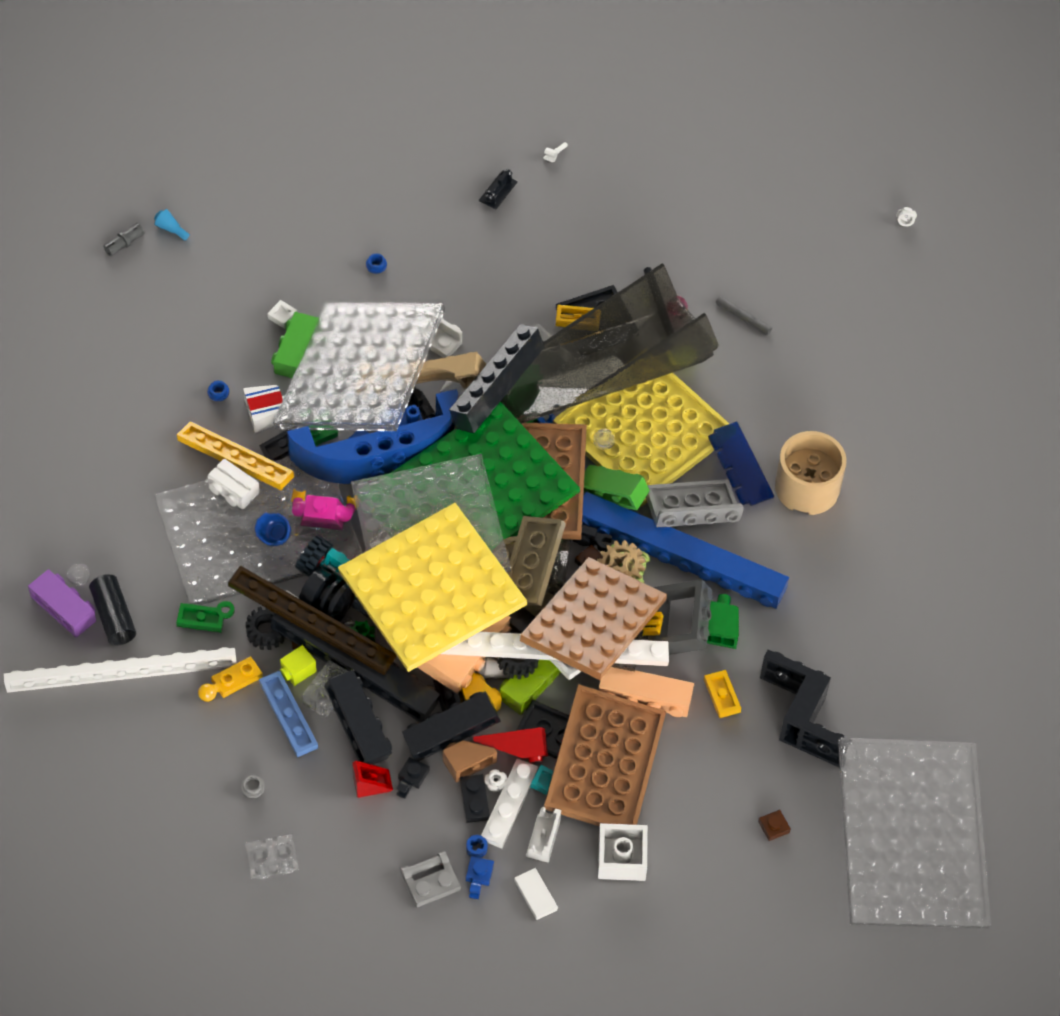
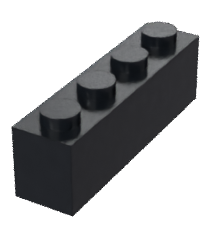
[324,670,392,765]
[402,691,501,761]

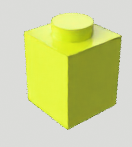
[279,645,317,686]

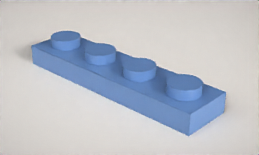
[259,671,318,757]

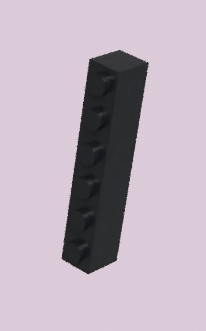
[449,324,545,433]

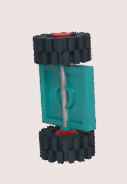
[295,535,369,618]

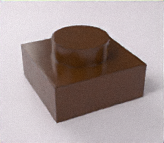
[575,545,603,566]
[758,809,791,841]

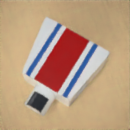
[243,385,297,433]

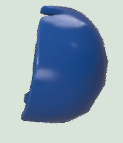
[254,513,291,547]

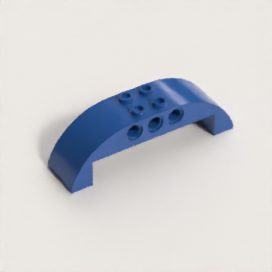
[287,389,458,484]

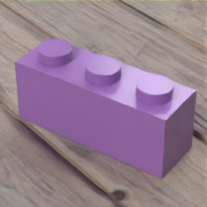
[28,569,96,638]

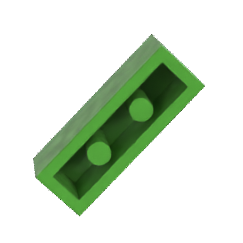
[271,312,320,380]
[583,464,650,510]

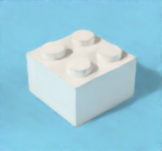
[598,823,648,881]

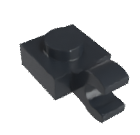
[573,525,612,552]
[397,757,430,799]

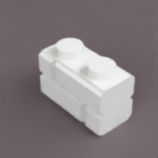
[208,459,260,509]

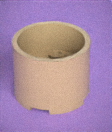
[775,431,847,515]

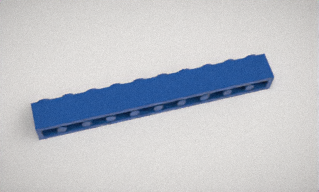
[582,492,789,609]

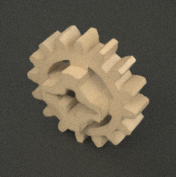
[597,540,646,579]

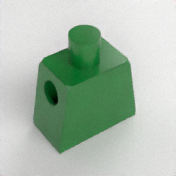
[707,594,739,649]

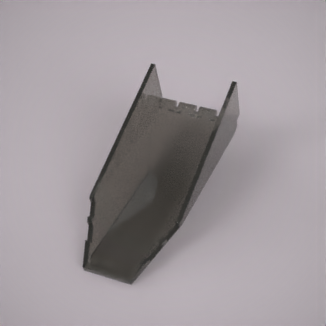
[500,263,719,424]

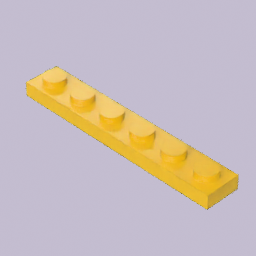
[177,422,294,490]

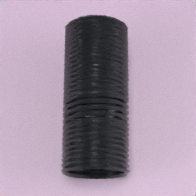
[89,574,137,645]

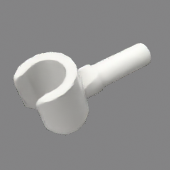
[543,142,568,162]

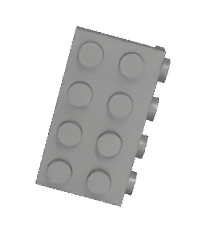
[646,480,744,527]

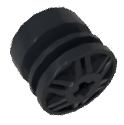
[298,567,355,622]

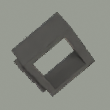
[648,579,713,655]

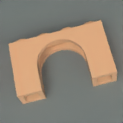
[417,616,511,694]

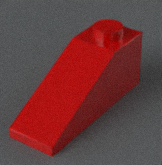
[473,727,548,763]

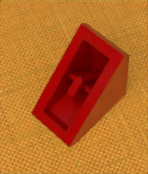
[352,760,393,798]

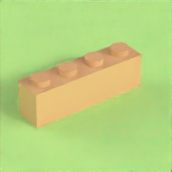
[598,665,694,717]

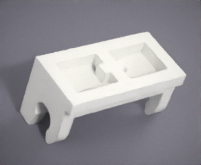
[526,807,561,863]

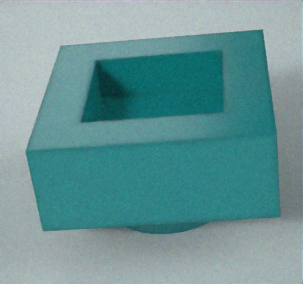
[530,765,553,795]

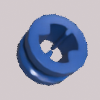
[466,835,488,858]

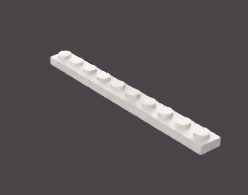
[441,631,669,666]
[4,647,237,693]

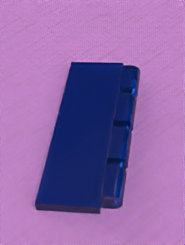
[708,421,774,506]

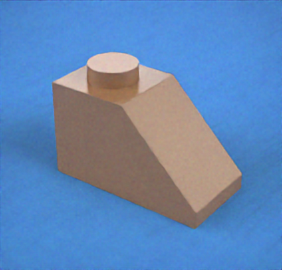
[443,740,497,783]

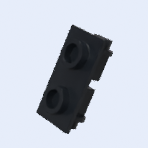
[479,169,518,210]
[403,387,436,420]

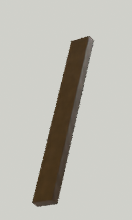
[228,566,397,676]

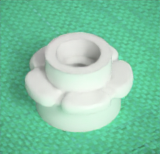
[896,207,917,227]
[484,769,507,792]

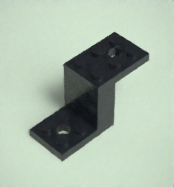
[760,650,852,769]

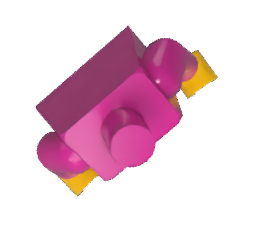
[291,489,360,530]

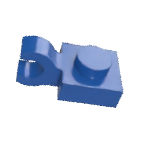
[466,856,494,900]

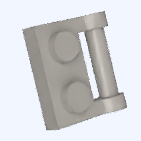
[400,850,461,907]

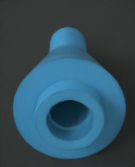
[154,209,190,241]

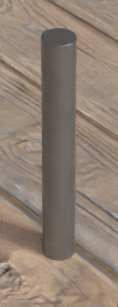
[716,296,772,335]

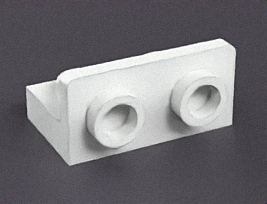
[413,311,462,358]

